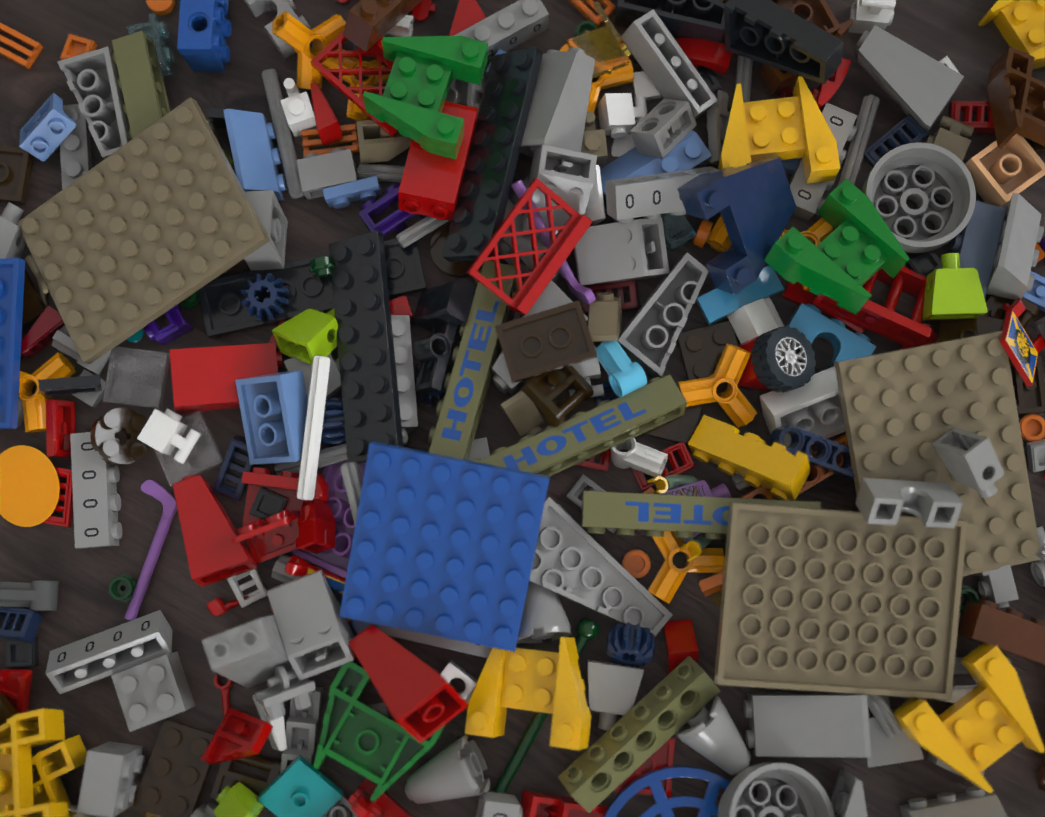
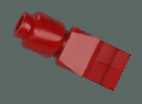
[296,474,336,554]

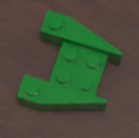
[363,36,488,160]
[764,179,909,314]
[314,660,445,802]

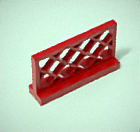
[311,31,398,137]
[467,178,593,315]

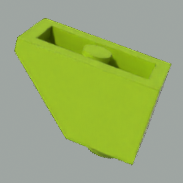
[213,781,264,817]

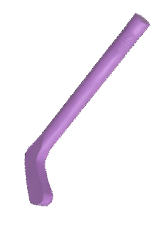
[511,180,596,305]
[124,480,177,621]

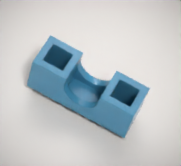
[786,303,876,367]

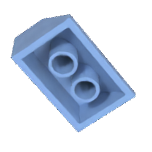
[223,109,287,201]
[235,370,308,465]

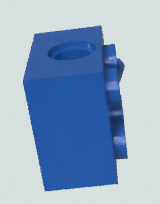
[177,0,232,72]

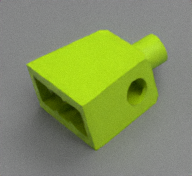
[923,253,988,320]
[272,308,338,365]

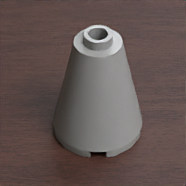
[517,581,571,644]
[675,695,751,775]
[405,735,490,804]

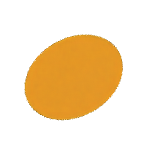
[0,445,60,527]

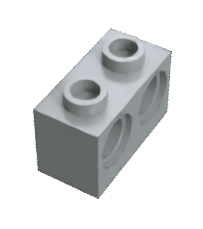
[630,99,697,158]

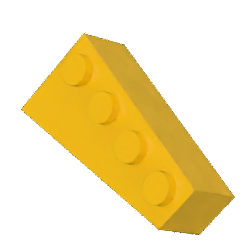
[688,415,811,501]

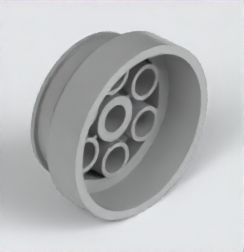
[862,143,976,253]
[718,762,834,817]

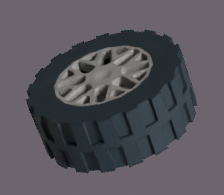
[751,326,816,393]

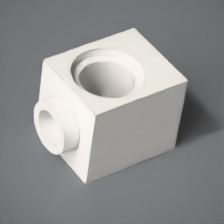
[440,660,478,703]

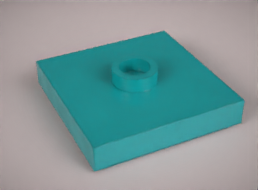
[258,755,343,817]

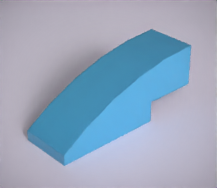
[696,266,784,326]

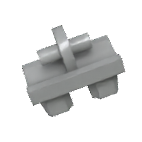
[255,665,316,720]

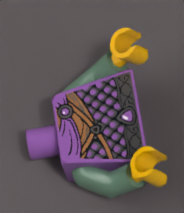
[647,474,731,562]

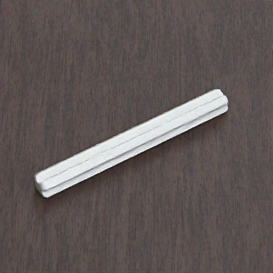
[297,356,331,500]

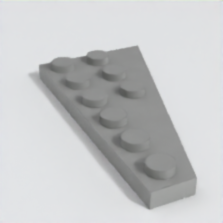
[529,497,673,636]

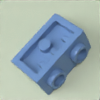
[19,93,76,161]

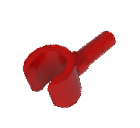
[207,596,249,616]
[214,674,235,715]

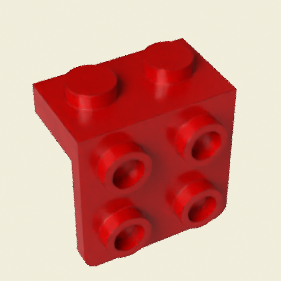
[241,467,304,527]
[232,509,300,564]

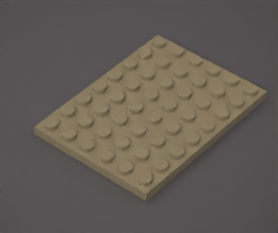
[17,97,270,364]
[834,331,1042,576]
[714,502,968,700]

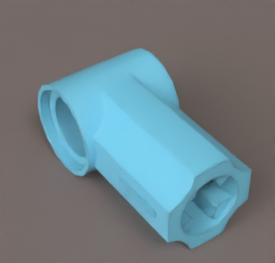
[595,341,647,397]

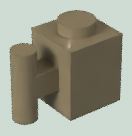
[581,112,608,167]
[924,115,974,161]

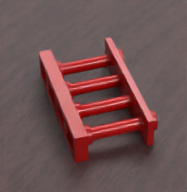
[812,267,932,348]

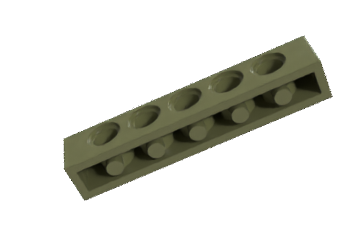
[558,656,720,813]

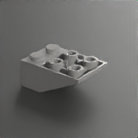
[522,144,597,238]
[574,217,669,286]
[267,570,355,680]

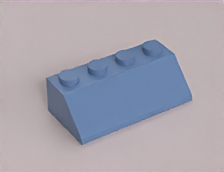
[600,130,712,223]

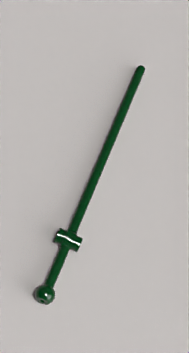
[493,618,599,794]

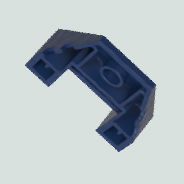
[677,157,796,295]

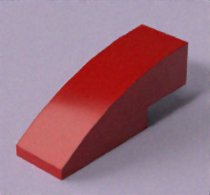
[520,790,608,817]

